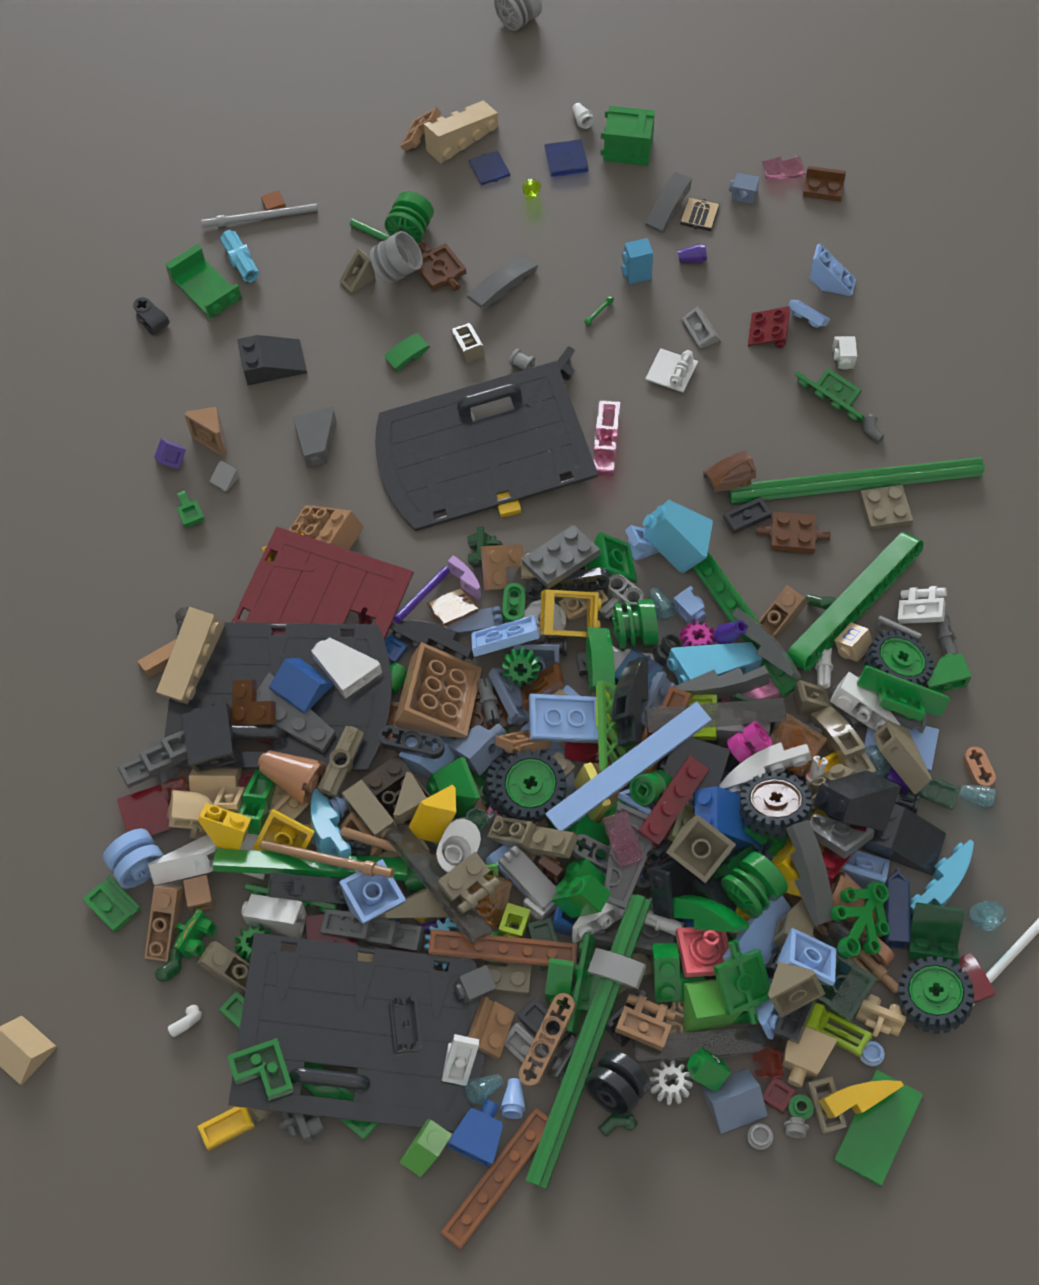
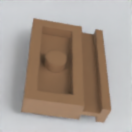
[495,729,552,753]
[468,996,515,1059]

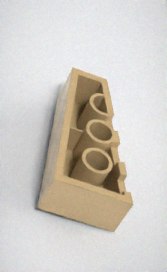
[424,100,499,164]
[156,607,225,704]

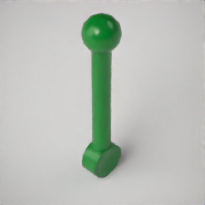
[584,296,614,325]

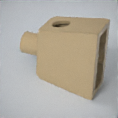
[782,1027,837,1088]

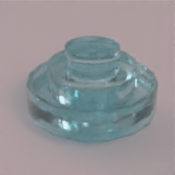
[865,745,893,777]
[969,901,1007,930]

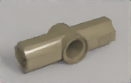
[317,726,365,798]

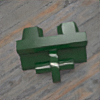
[467,526,503,567]

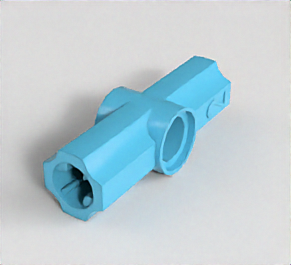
[220,230,259,283]

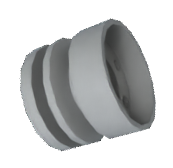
[494,0,542,31]
[370,231,423,284]

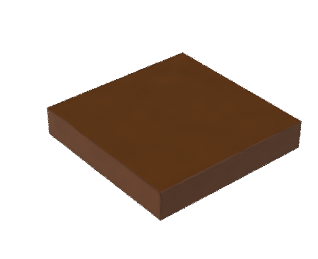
[521,662,565,712]

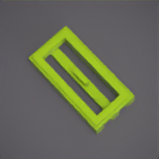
[821,1011,873,1058]

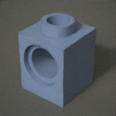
[729,173,760,204]

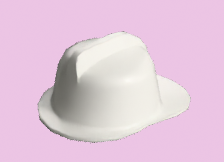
[436,819,481,873]

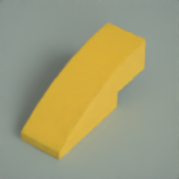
[818,1080,904,1118]

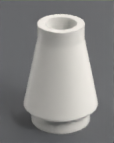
[572,103,594,129]

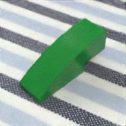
[586,627,615,691]
[238,770,276,835]
[673,894,749,933]

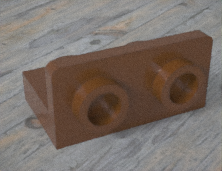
[803,166,846,202]

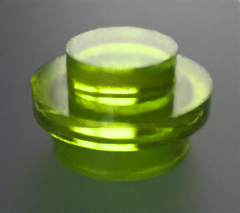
[522,179,541,198]

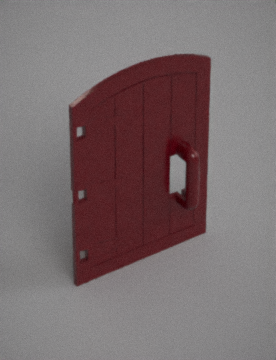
[231,526,414,745]

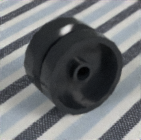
[584,1050,651,1117]

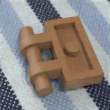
[615,993,676,1051]

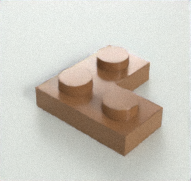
[400,107,441,152]
[481,545,523,590]

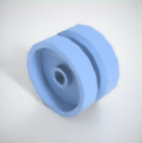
[102,829,164,889]

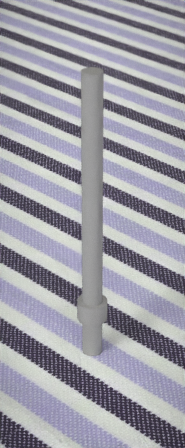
[201,204,318,228]

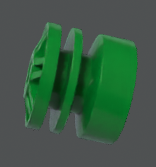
[384,191,434,243]
[612,599,658,650]
[721,851,788,919]

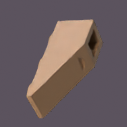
[759,585,809,639]
[144,883,185,962]

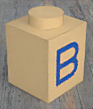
[835,623,872,662]

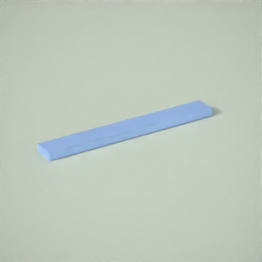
[545,702,712,831]

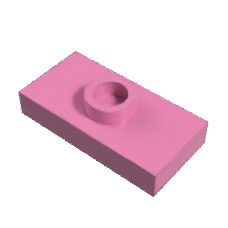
[742,677,781,702]

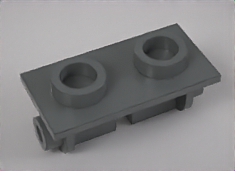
[547,1033,580,1084]

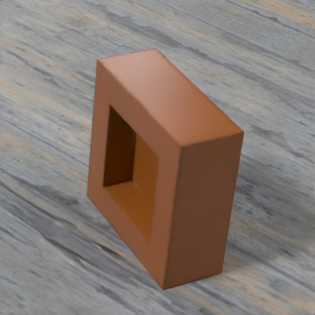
[261,190,286,211]

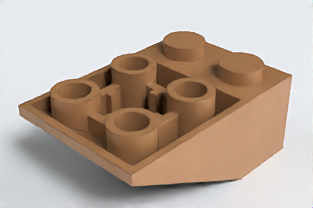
[289,505,364,550]

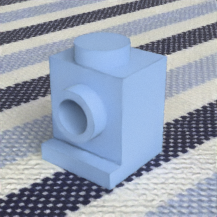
[673,586,707,625]

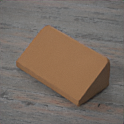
[137,639,176,679]

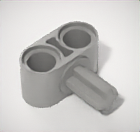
[600,574,644,619]

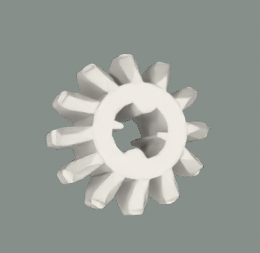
[650,1061,693,1105]

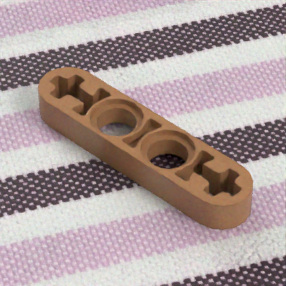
[519,993,576,1087]

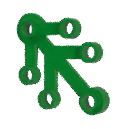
[830,881,890,958]

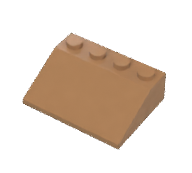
[394,642,482,738]

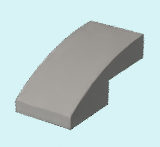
[588,948,646,989]

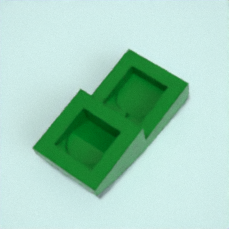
[384,333,430,372]

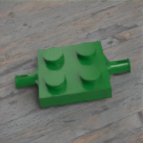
[713,940,770,1024]

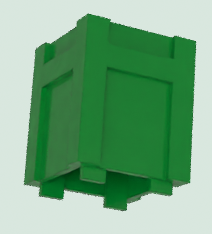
[600,106,655,166]

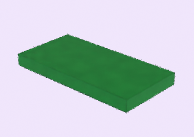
[833,1070,923,1187]

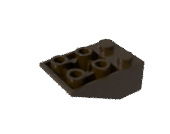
[359,754,431,833]

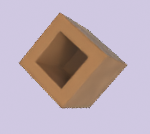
[183,875,215,915]

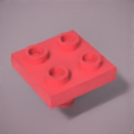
[675,927,729,978]

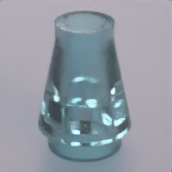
[648,587,675,620]
[960,784,996,809]
[465,1073,503,1104]

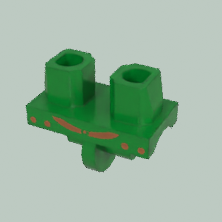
[174,909,218,959]

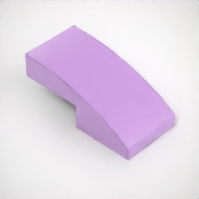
[448,555,481,600]

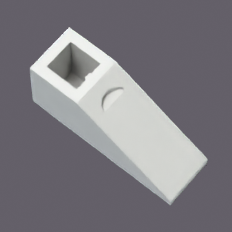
[830,672,900,732]
[147,834,223,885]
[572,902,627,943]

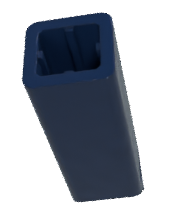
[882,867,910,949]

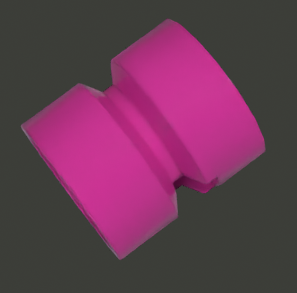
[727,721,772,763]

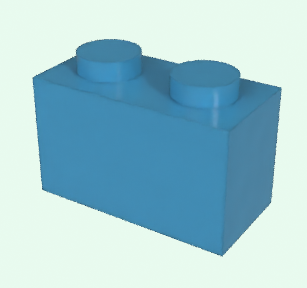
[621,238,653,284]

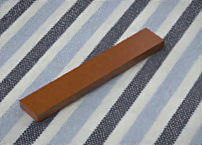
[428,929,577,970]
[440,1107,549,1250]

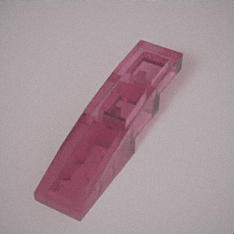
[593,401,620,476]

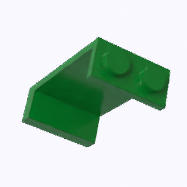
[165,244,242,319]

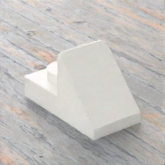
[442,1034,479,1086]

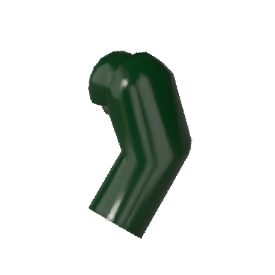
[806,594,836,610]

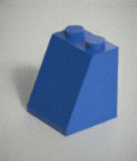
[695,786,762,853]

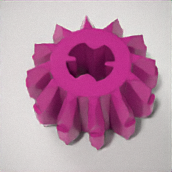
[679,620,716,647]

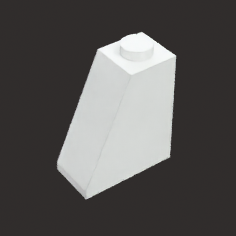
[311,638,382,699]
[241,894,307,938]

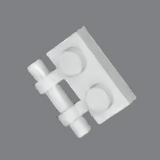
[898,586,947,624]

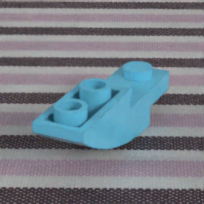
[310,788,351,869]
[910,839,974,919]

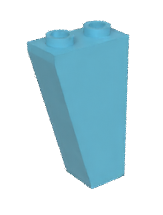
[667,642,763,684]

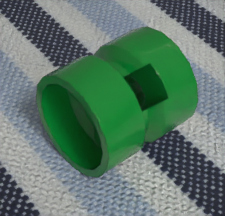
[629,770,672,806]

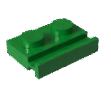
[83,876,141,933]

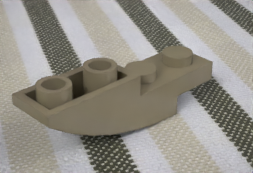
[809,706,876,774]
[487,816,578,860]

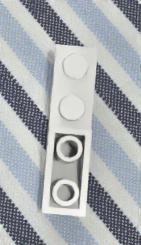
[720,742,812,795]

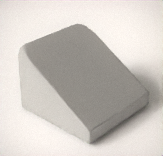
[209,461,239,492]

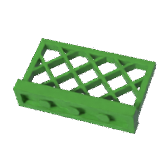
[597,680,643,784]

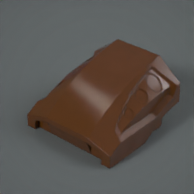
[703,450,756,492]

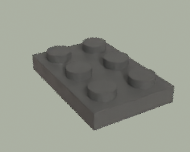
[521,525,601,589]

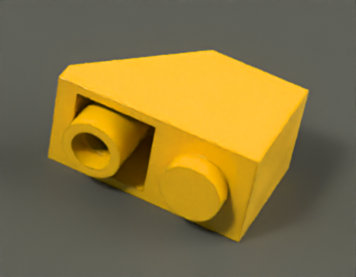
[198,803,251,850]

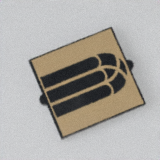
[680,197,720,231]

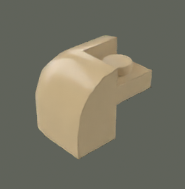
[167,790,214,839]

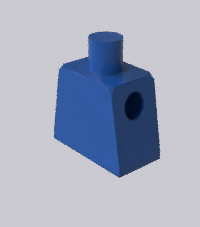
[445,1100,503,1168]

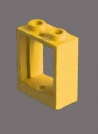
[540,590,601,638]

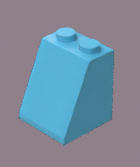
[643,500,713,574]

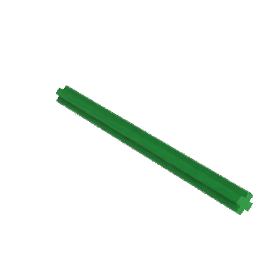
[728,457,985,504]
[525,894,652,1190]

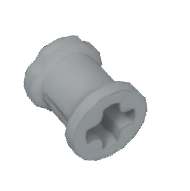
[509,348,536,370]

